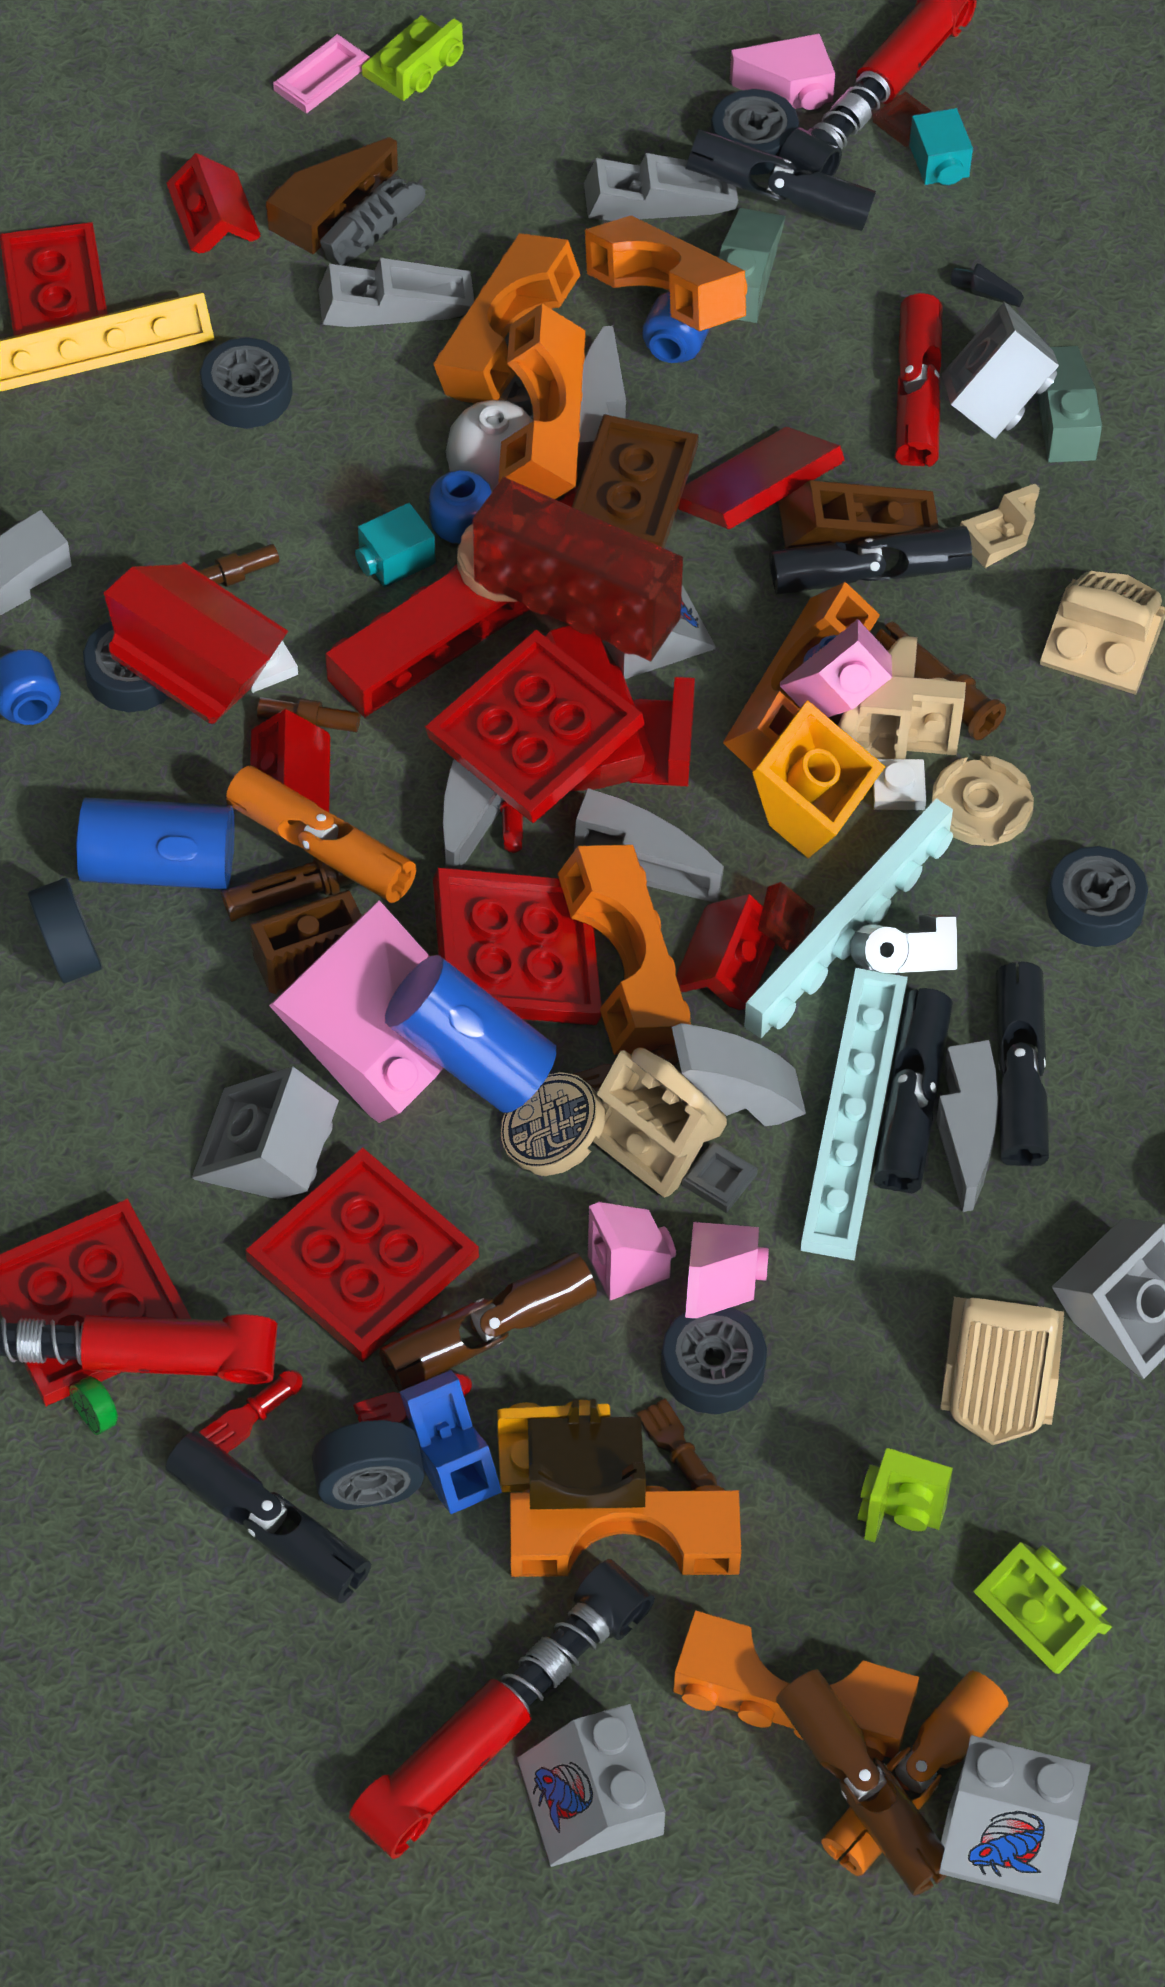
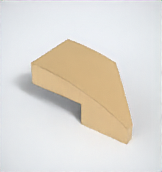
[960,484,1040,568]

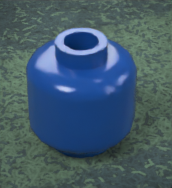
[642,292,710,363]
[429,470,493,544]
[0,649,61,725]

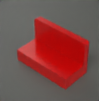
[166,153,261,254]
[629,677,695,787]
[250,708,331,812]
[676,894,782,1010]

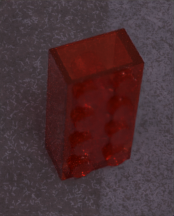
[473,477,683,662]

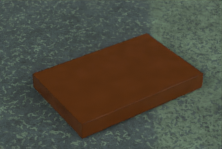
[565,414,699,558]

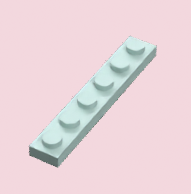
[744,798,953,1038]
[800,968,908,1260]

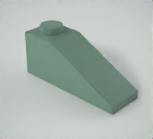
[719,208,786,323]
[1037,346,1102,463]

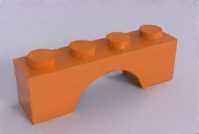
[585,215,747,331]
[433,233,580,403]
[498,304,586,507]
[723,582,880,771]
[558,845,691,1055]
[510,1485,741,1577]
[673,1610,919,1761]

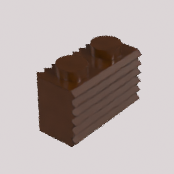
[249,890,362,994]

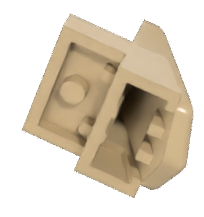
[1040,571,1165,695]
[838,636,966,759]
[593,1048,727,1198]
[940,1297,1064,1445]

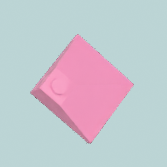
[269,900,443,1123]

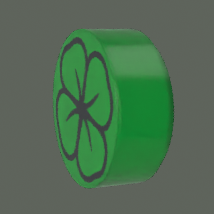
[70,1376,118,1435]

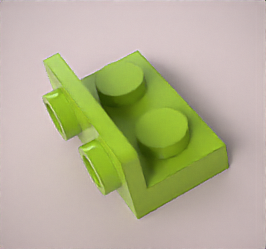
[362,15,464,101]
[858,1448,953,1542]
[973,1542,1112,1674]

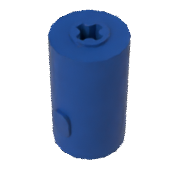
[76,797,235,890]
[385,955,556,1113]

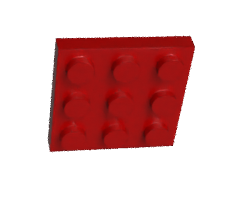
[425,630,645,823]
[433,868,602,1025]
[245,1147,479,1362]
[0,1199,191,1407]

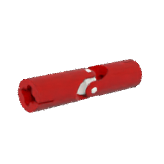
[895,293,943,467]

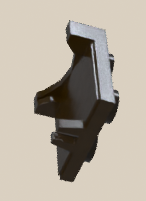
[528,1399,646,1510]

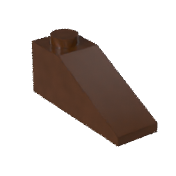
[266,137,398,254]
[779,480,939,548]

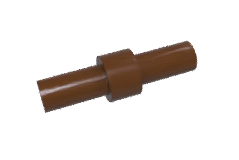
[198,544,280,587]
[257,697,361,733]

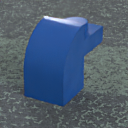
[400,1370,502,1514]

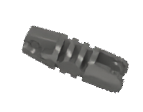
[320,175,426,265]

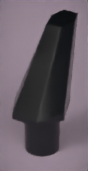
[951,263,1024,307]

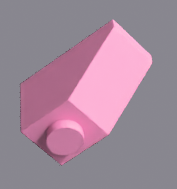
[730,34,835,110]
[780,619,892,717]
[588,1202,676,1300]
[685,1222,769,1318]

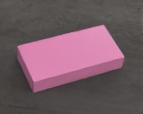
[273,34,370,114]

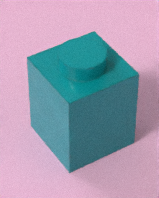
[909,108,973,185]
[355,502,435,588]

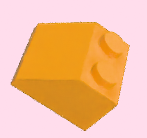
[752,700,885,859]

